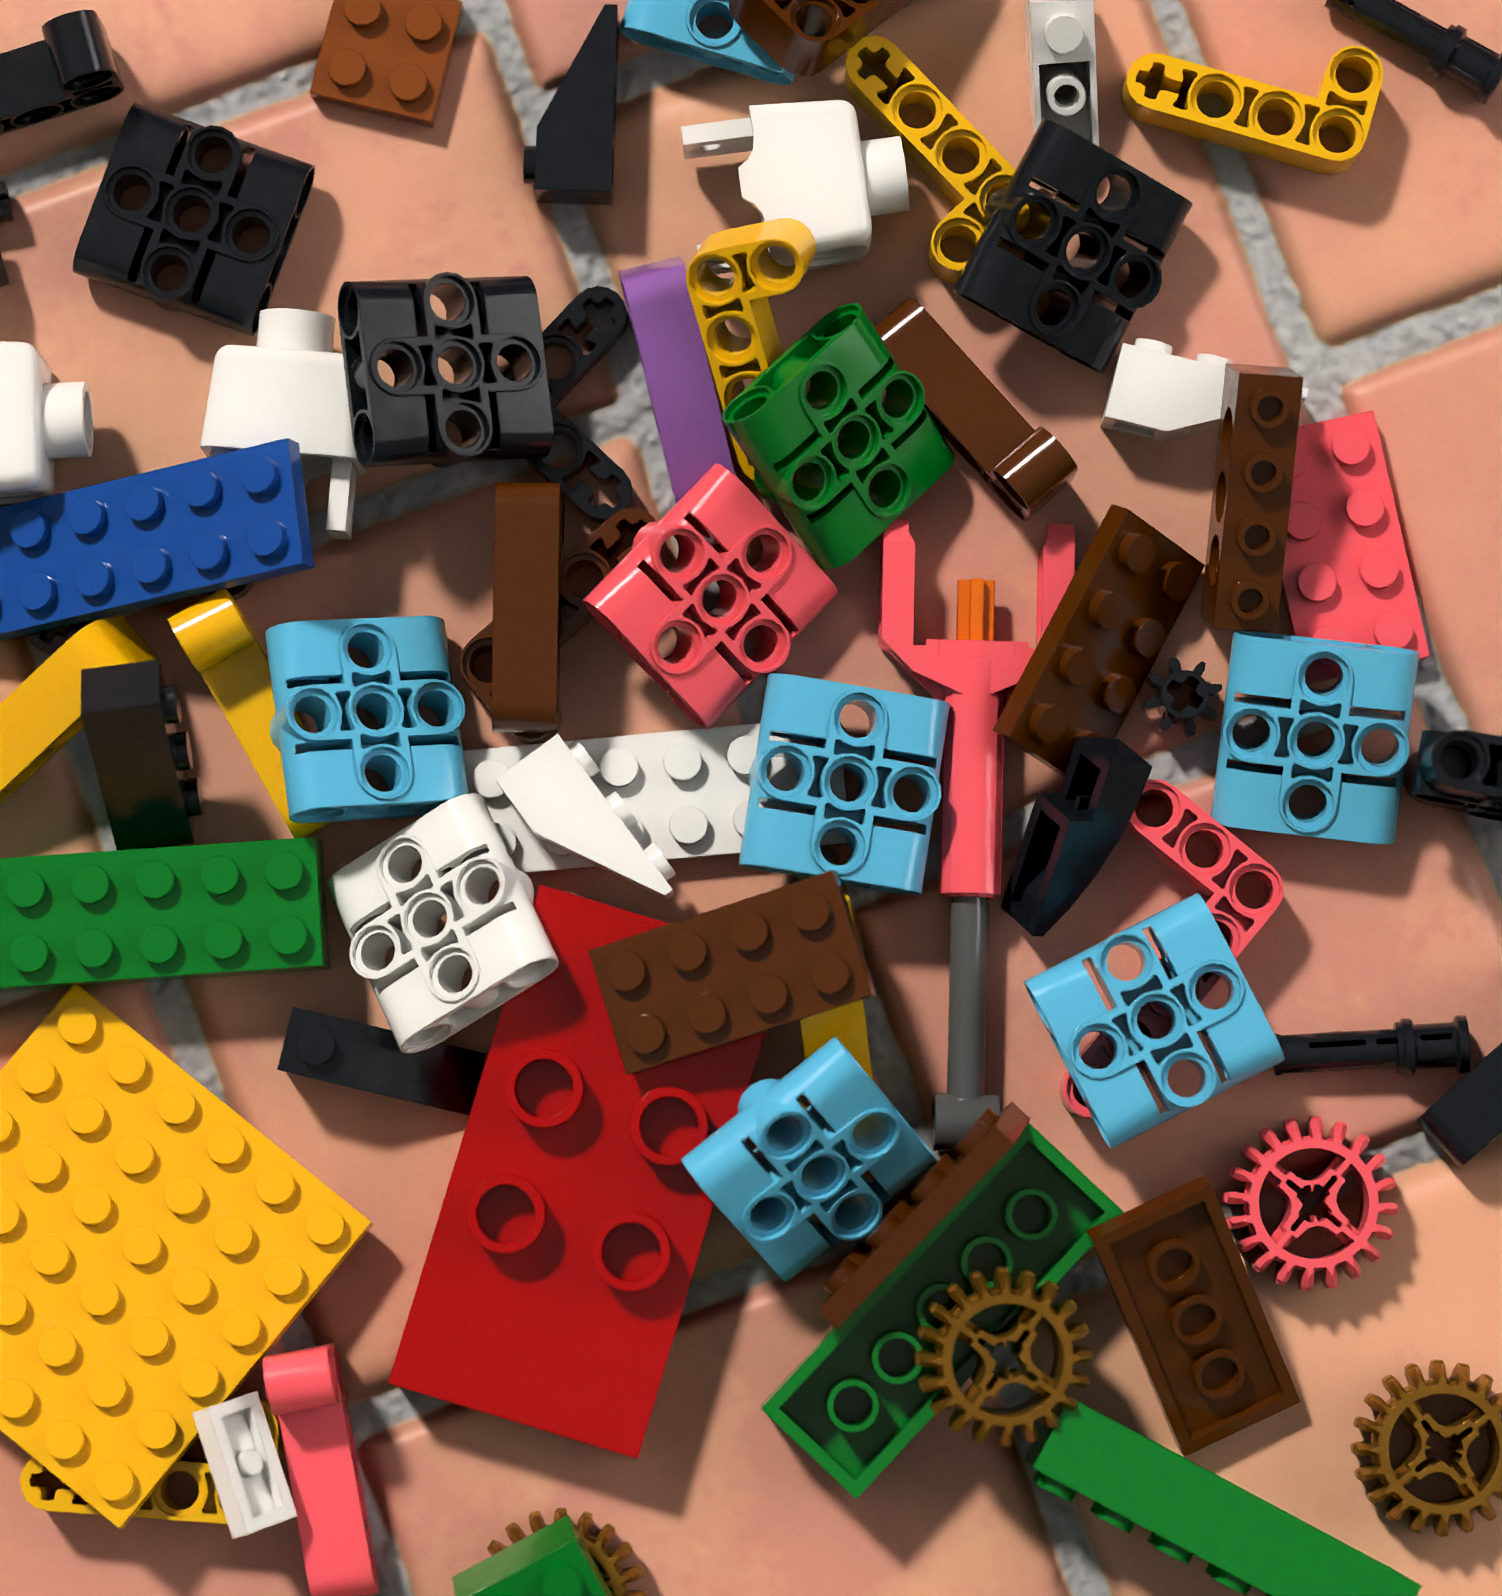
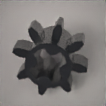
[1142,657,1222,738]

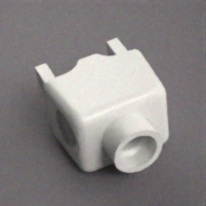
[681,100,910,274]
[200,308,368,540]
[0,341,94,505]

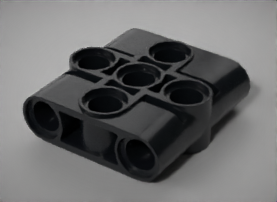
[73,102,315,336]
[953,119,1193,374]
[338,272,554,468]
[1403,730,1502,822]

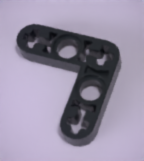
[502,286,633,524]

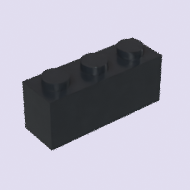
[81,659,204,850]

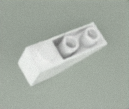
[1024,0,1099,189]
[1100,338,1309,442]
[495,734,676,900]

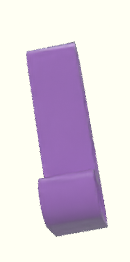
[618,256,735,504]

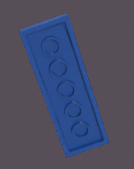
[0,438,314,641]

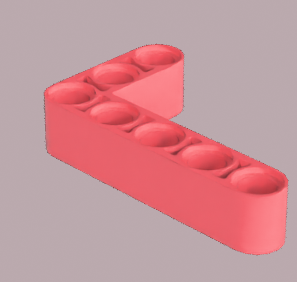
[1059,779,1284,1119]

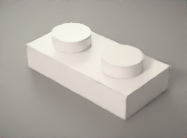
[192,1391,297,1539]

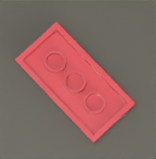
[1281,410,1430,684]

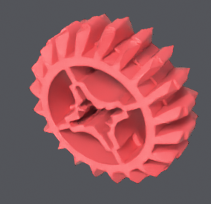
[1222,1116,1398,1291]

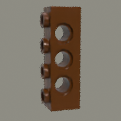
[1200,363,1303,633]

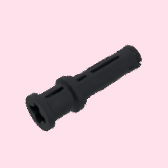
[1324,0,1502,105]
[1273,1015,1470,1076]

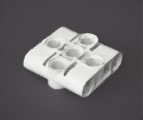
[327,793,559,1054]

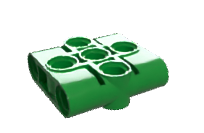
[722,303,955,570]

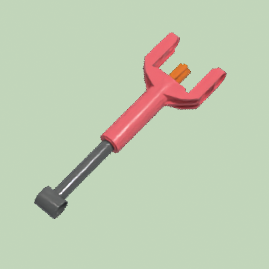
[878,519,1075,1152]

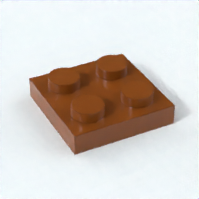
[310,0,464,128]

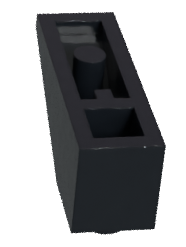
[523,4,619,206]
[277,1007,486,1115]

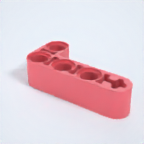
[263,1343,379,1596]

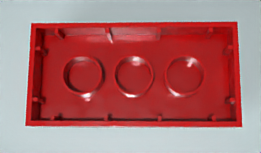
[388,885,766,1459]

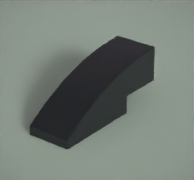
[1001,736,1152,937]

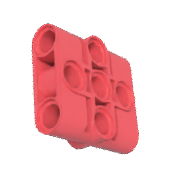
[582,463,838,730]

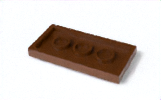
[993,504,1205,777]
[588,870,876,1075]
[817,1101,1030,1330]
[1086,1175,1300,1457]

